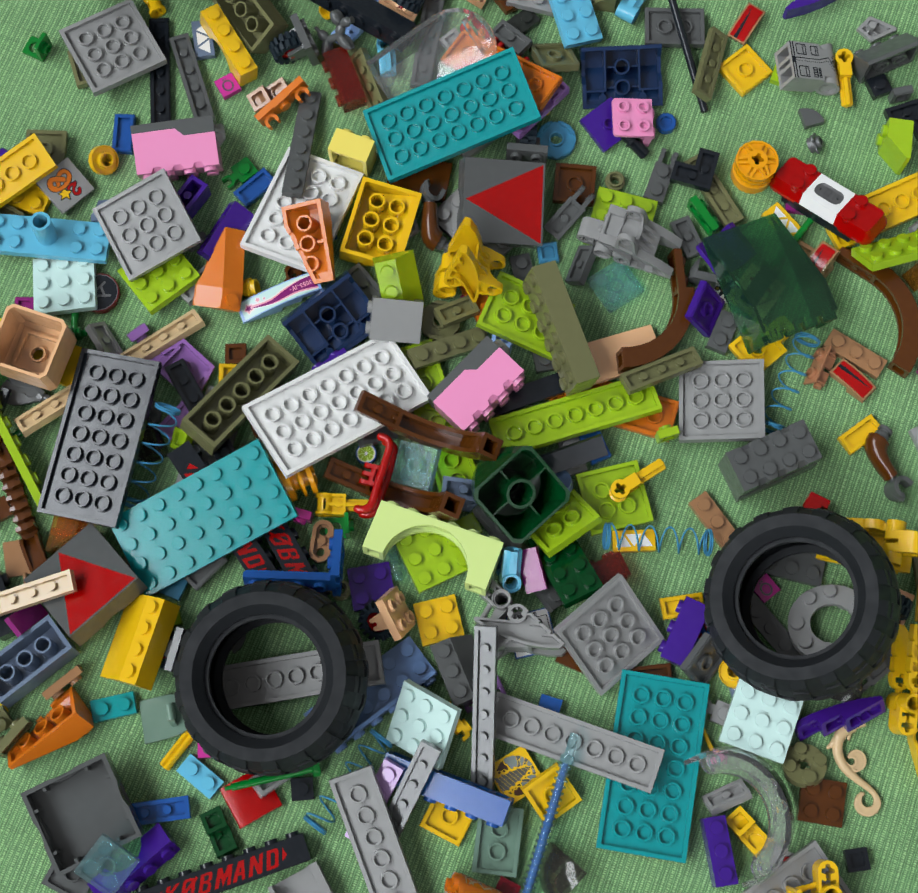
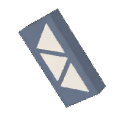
[191,21,216,60]

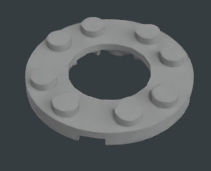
[788,584,854,655]

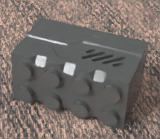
[718,419,823,503]

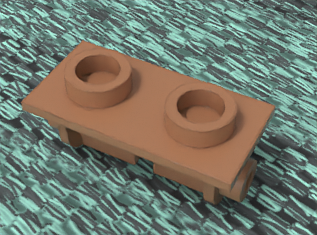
[803,345,837,390]

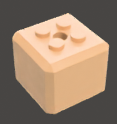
[0,304,77,391]

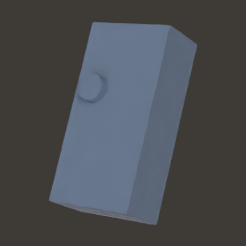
[0,614,80,708]

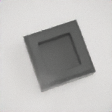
[888,85,914,104]

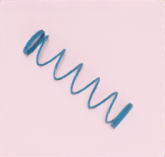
[765,332,821,434]
[125,402,182,508]
[602,522,714,556]
[303,729,393,835]

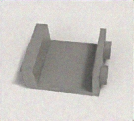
[365,295,424,344]
[268,861,334,893]

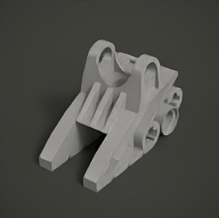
[576,204,683,279]
[474,579,566,660]

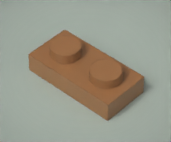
[41,664,84,700]

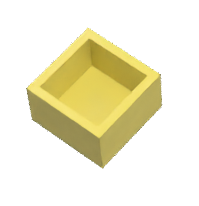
[328,128,377,178]

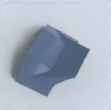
[441,476,477,512]

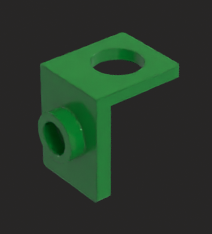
[22,32,53,62]
[324,512,354,539]

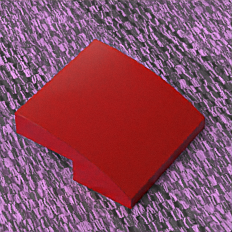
[219,774,282,829]

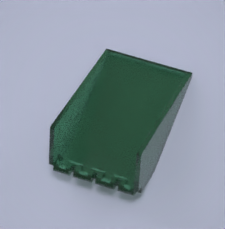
[702,213,838,354]

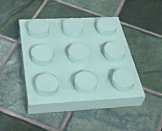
[33,258,98,316]
[718,678,804,764]
[386,679,462,770]

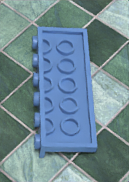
[303,636,438,754]

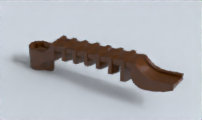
[0,435,48,573]

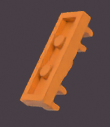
[254,76,311,130]

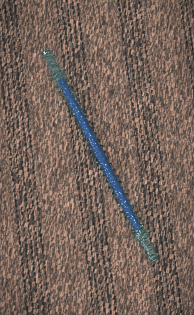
[520,732,579,893]

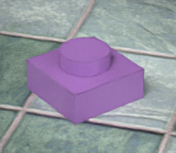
[126,323,149,343]

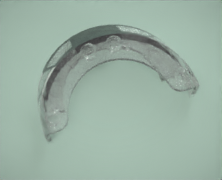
[684,747,795,888]

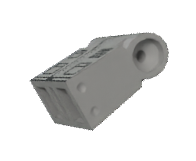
[774,40,840,96]

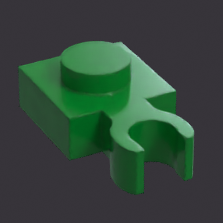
[222,157,259,191]

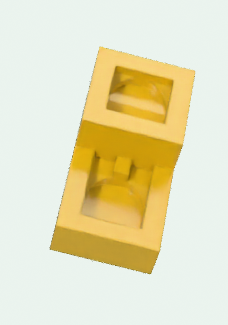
[726,806,771,856]

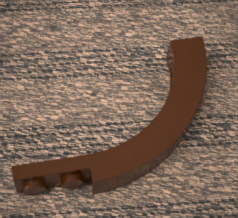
[835,246,918,379]
[616,248,695,374]
[353,390,503,461]
[323,457,466,520]

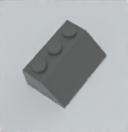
[851,33,918,84]
[430,634,474,709]

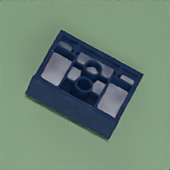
[580,44,663,109]
[280,270,371,365]

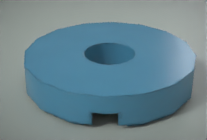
[537,121,576,160]

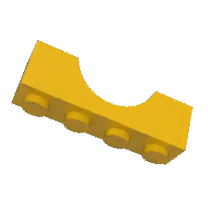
[200,3,258,87]

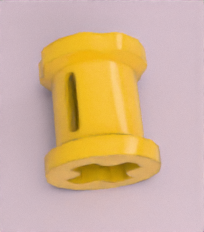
[143,0,167,18]

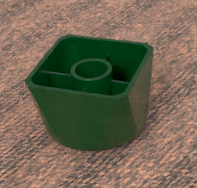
[471,446,570,543]

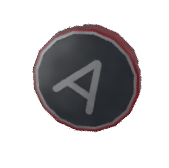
[89,273,121,314]

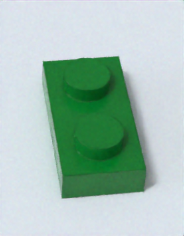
[687,195,720,238]

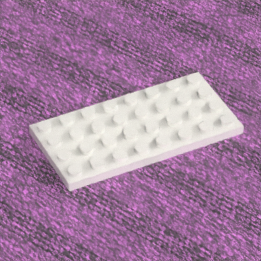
[242,340,430,479]

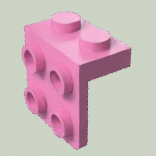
[611,98,655,147]

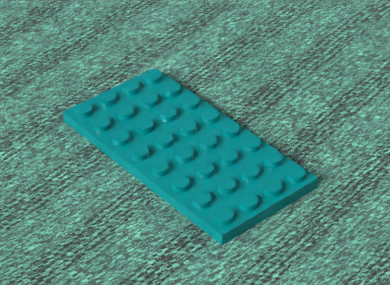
[363,47,542,184]
[112,439,299,596]
[596,669,710,863]

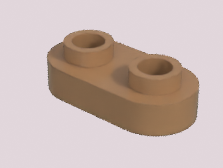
[309,520,334,563]

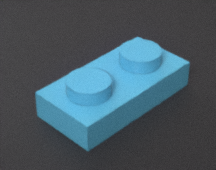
[176,753,225,800]

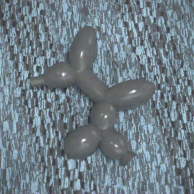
[314,9,355,59]

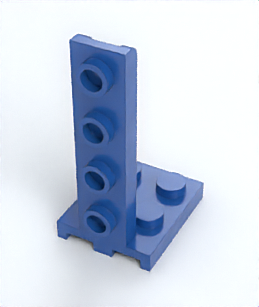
[243,529,345,596]

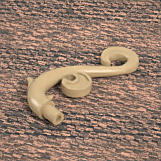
[826,723,881,817]

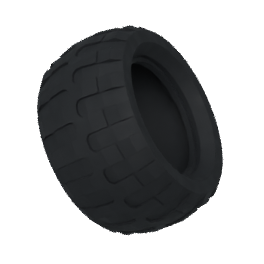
[703,506,902,701]
[173,580,369,776]

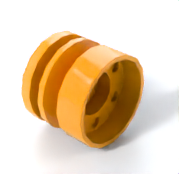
[731,140,779,194]
[272,461,319,502]

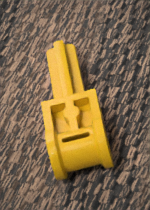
[834,48,853,108]
[609,459,666,502]
[315,492,369,517]

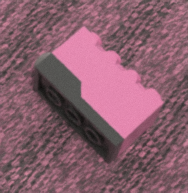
[130,115,226,181]
[427,336,525,432]

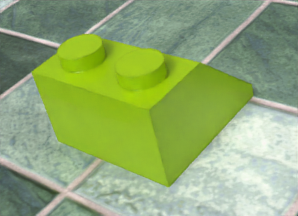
[875,118,914,175]

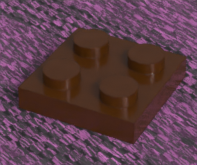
[553,162,597,207]
[796,779,847,828]

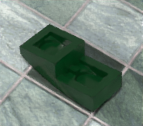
[199,805,240,859]

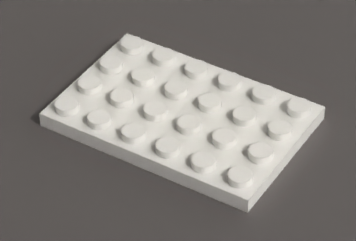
[240,147,364,273]

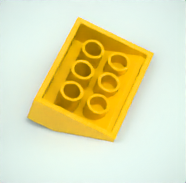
[339,176,422,266]
[100,595,181,691]

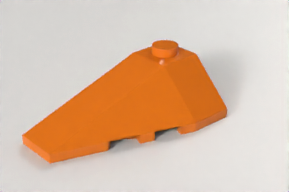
[281,198,335,285]
[192,227,245,312]
[7,686,94,770]

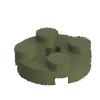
[421,300,461,341]
[781,742,827,788]

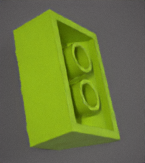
[372,249,425,308]

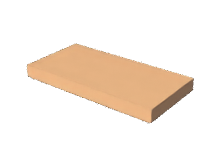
[588,324,656,385]

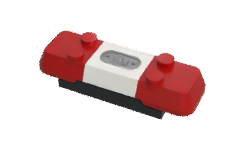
[770,157,887,245]

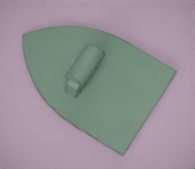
[139,694,187,744]

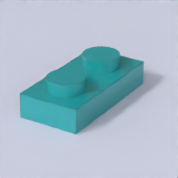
[90,691,138,723]

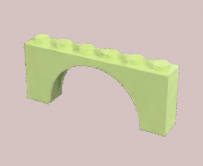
[362,500,504,597]

